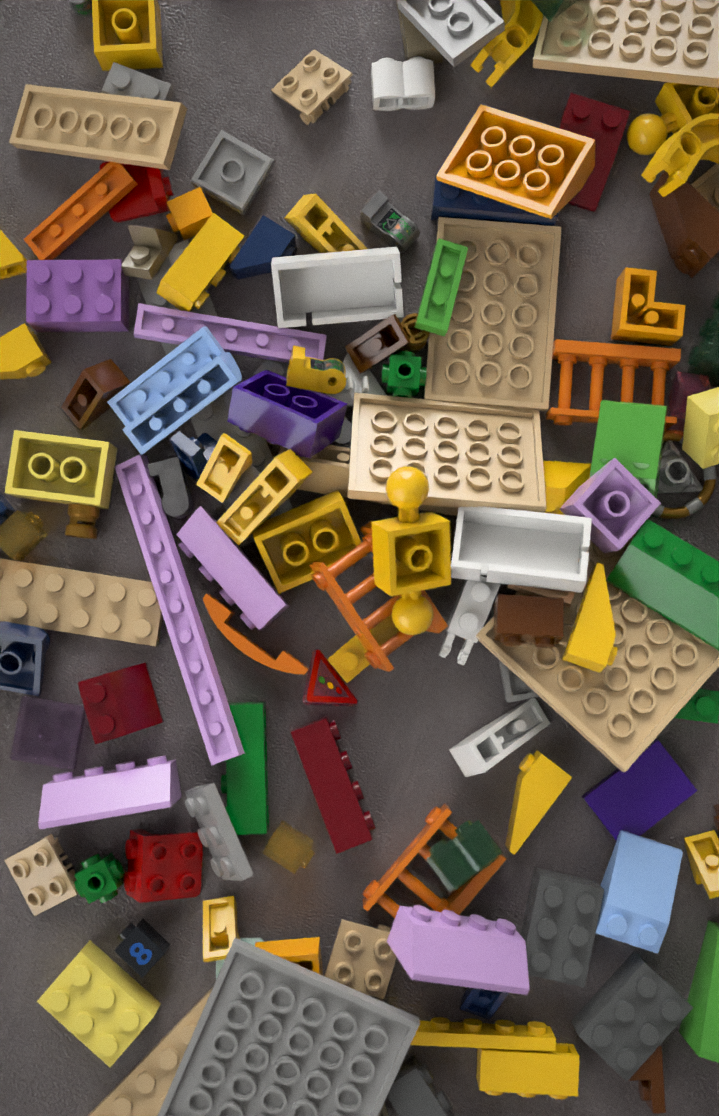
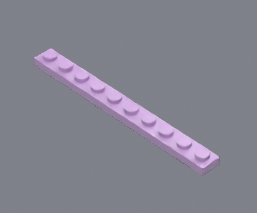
[114,454,245,765]

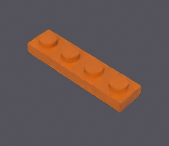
[23,162,138,260]

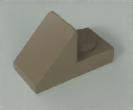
[121,225,178,280]

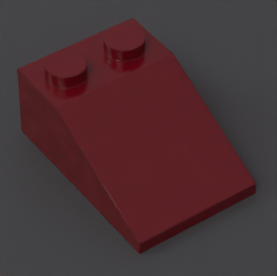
[558,93,630,212]

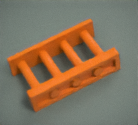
[545,339,681,432]
[309,521,448,672]
[362,803,506,919]

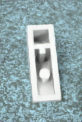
[450,698,550,777]

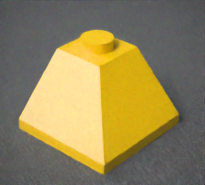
[543,460,591,515]

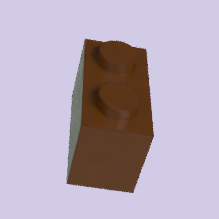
[493,594,564,648]

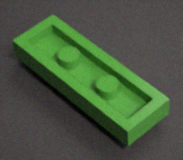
[414,238,468,336]

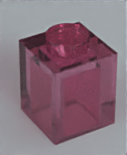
[668,371,711,419]

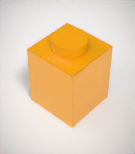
[166,187,213,240]

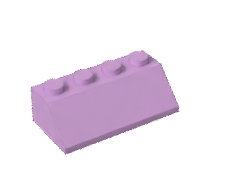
[176,506,290,631]
[38,756,182,829]
[387,905,530,995]

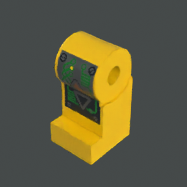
[286,345,346,394]

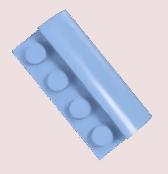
[107,326,242,455]

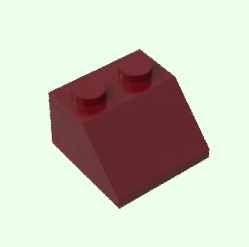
[77,662,164,744]

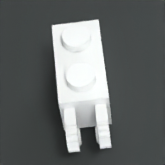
[439,576,501,666]

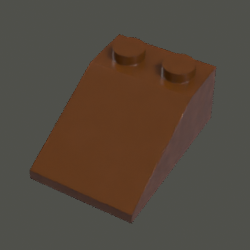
[649,171,719,278]

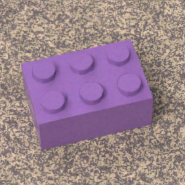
[26,259,129,332]

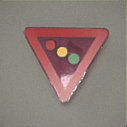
[302,649,358,707]

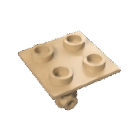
[271,49,352,125]
[4,834,79,916]
[325,919,397,999]

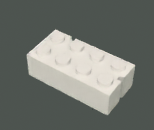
[271,247,404,328]
[451,507,592,593]

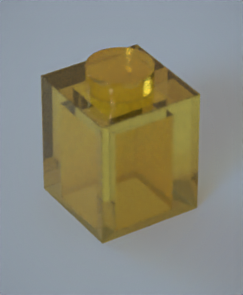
[0,510,48,561]
[262,820,315,874]

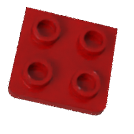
[99,161,174,223]
[123,829,203,903]

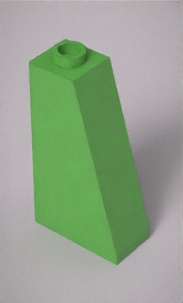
[679,920,719,1063]

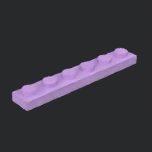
[134,304,327,363]

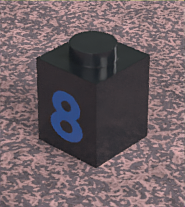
[114,918,170,978]

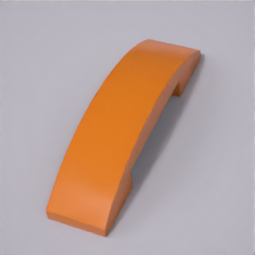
[202,593,310,675]

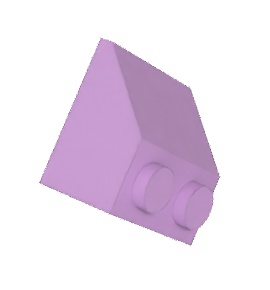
[559,458,661,553]

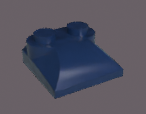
[0,621,50,696]

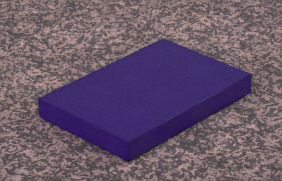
[582,739,697,841]

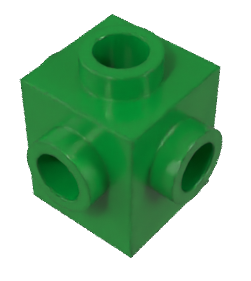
[381,351,427,398]
[74,852,125,904]

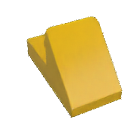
[196,433,253,503]
[684,830,719,899]
[203,896,240,962]

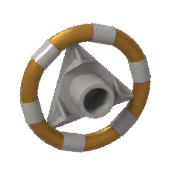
[652,430,717,519]

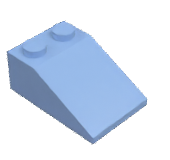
[596,830,683,954]

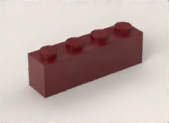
[290,716,376,854]

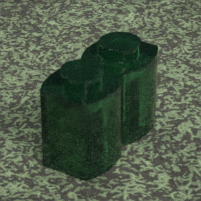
[426,819,503,894]

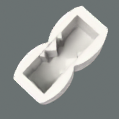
[371,56,435,111]

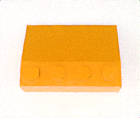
[436,104,595,219]

